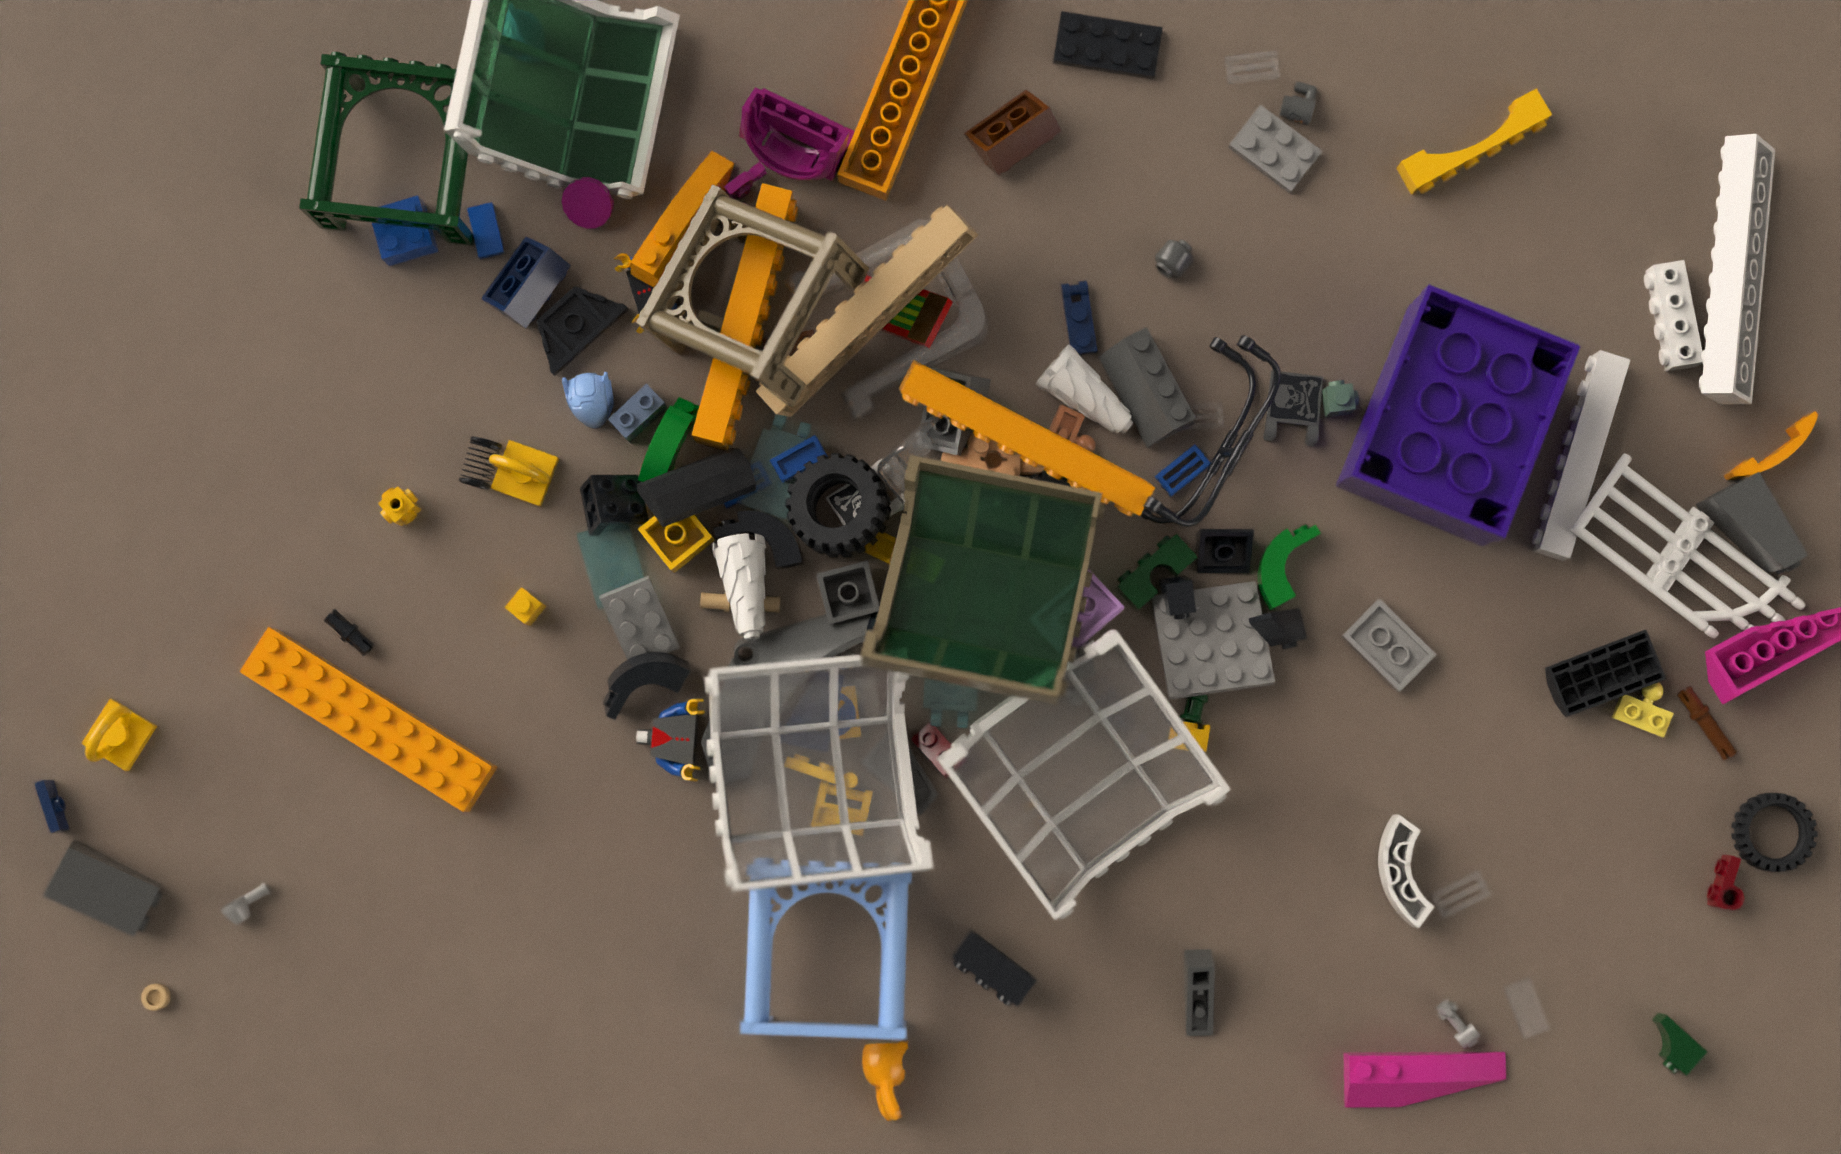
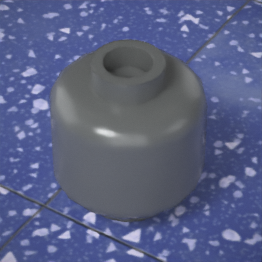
[1155,239,1194,279]

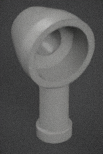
[220,882,271,925]

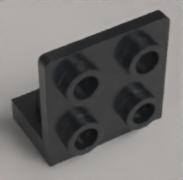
[580,475,649,536]

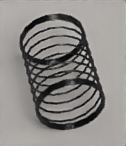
[458,436,502,490]

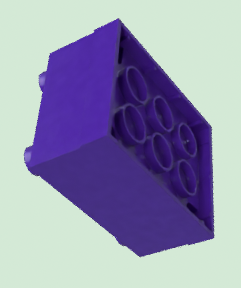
[1336,284,1581,547]

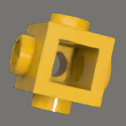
[378,486,422,526]

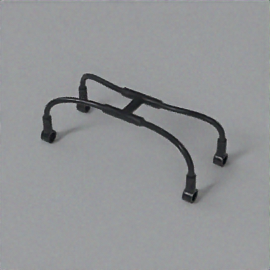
[1138,335,1281,527]

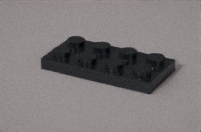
[1053,11,1163,80]

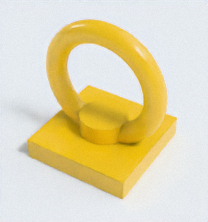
[489,440,559,507]
[81,698,157,771]

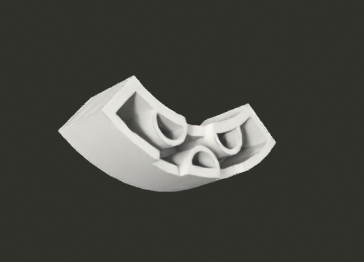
[1378,815,1434,929]

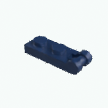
[1061,280,1097,355]

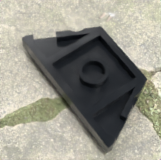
[536,286,629,376]

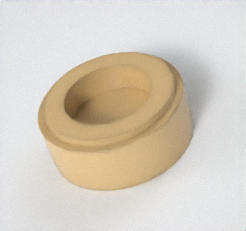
[141,983,171,1011]

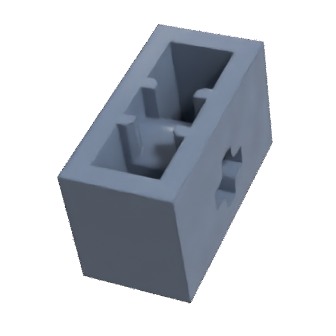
[608,384,668,443]

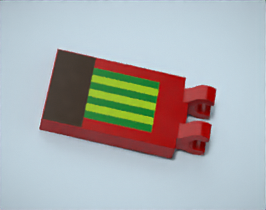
[864,275,953,349]

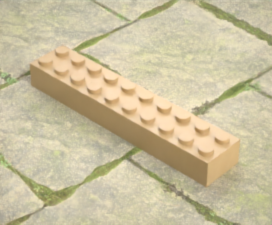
[756,205,979,417]

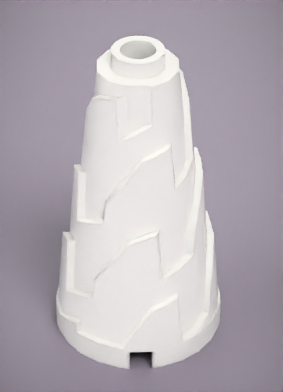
[1035,344,1133,434]
[712,533,766,641]

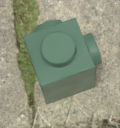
[1322,380,1359,417]

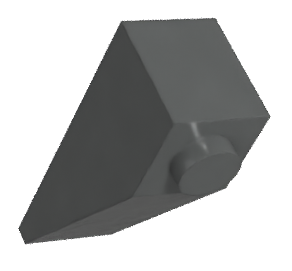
[1184,949,1215,1036]

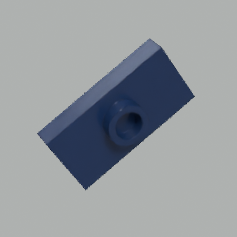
[34,780,70,833]

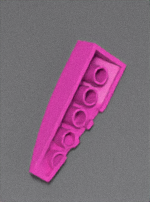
[1705,607,1841,704]
[1343,1052,1506,1107]

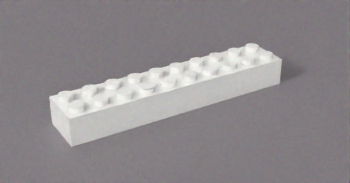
[1699,134,1775,405]

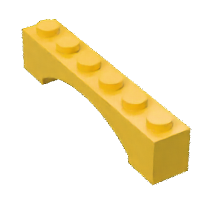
[1396,88,1552,195]

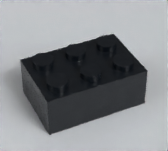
[951,928,1037,1007]

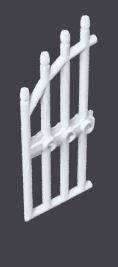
[1570,453,1806,639]

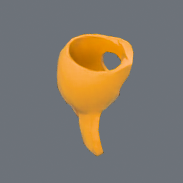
[862,1040,908,1121]

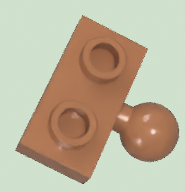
[1049,405,1095,452]

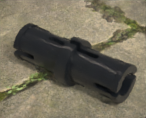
[324,609,375,657]

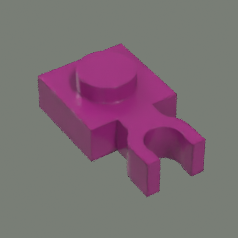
[724,161,767,199]

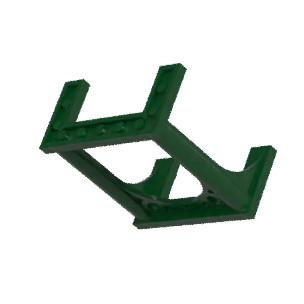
[299,52,493,246]

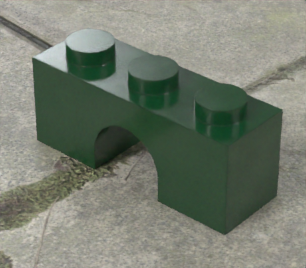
[1116,533,1197,612]

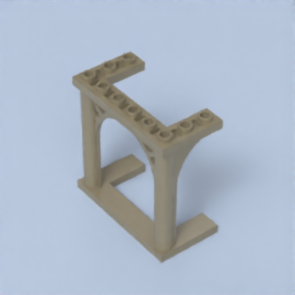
[636,184,869,407]

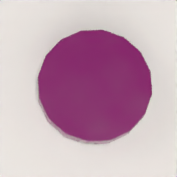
[561,177,614,229]

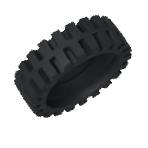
[1731,793,1818,872]

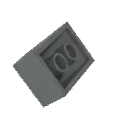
[917,368,991,456]

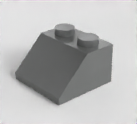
[816,560,880,625]

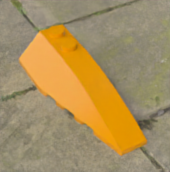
[630,151,734,287]

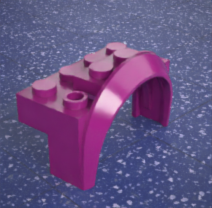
[739,87,855,181]

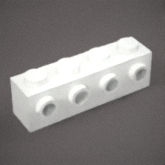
[1644,260,1703,372]

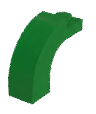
[638,397,699,482]
[1257,524,1321,611]

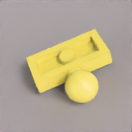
[1612,682,1674,738]

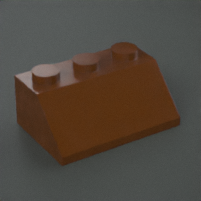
[964,89,1061,176]

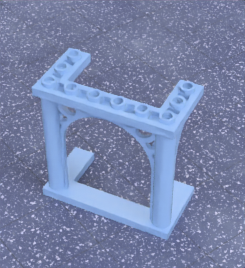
[740,860,912,1040]

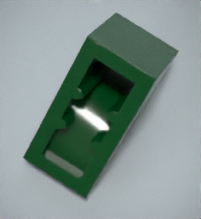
[1652,1012,1708,1076]

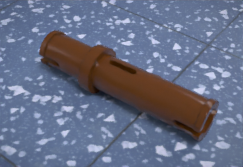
[1676,686,1738,761]

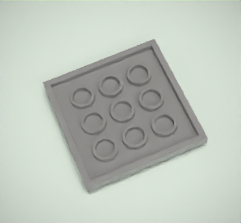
[1151,581,1275,700]

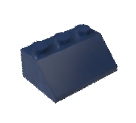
[481,236,571,328]

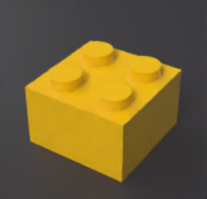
[638,515,715,573]

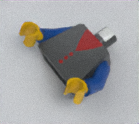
[636,699,705,782]

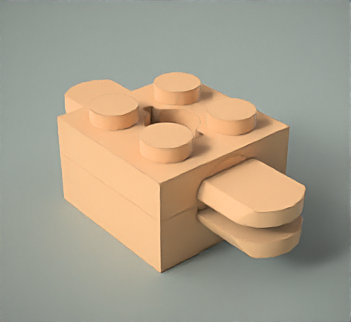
[941,433,1044,490]

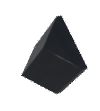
[1196,529,1254,573]

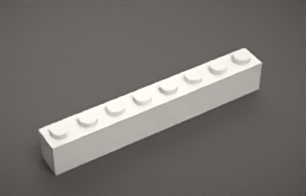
[1532,350,1630,561]

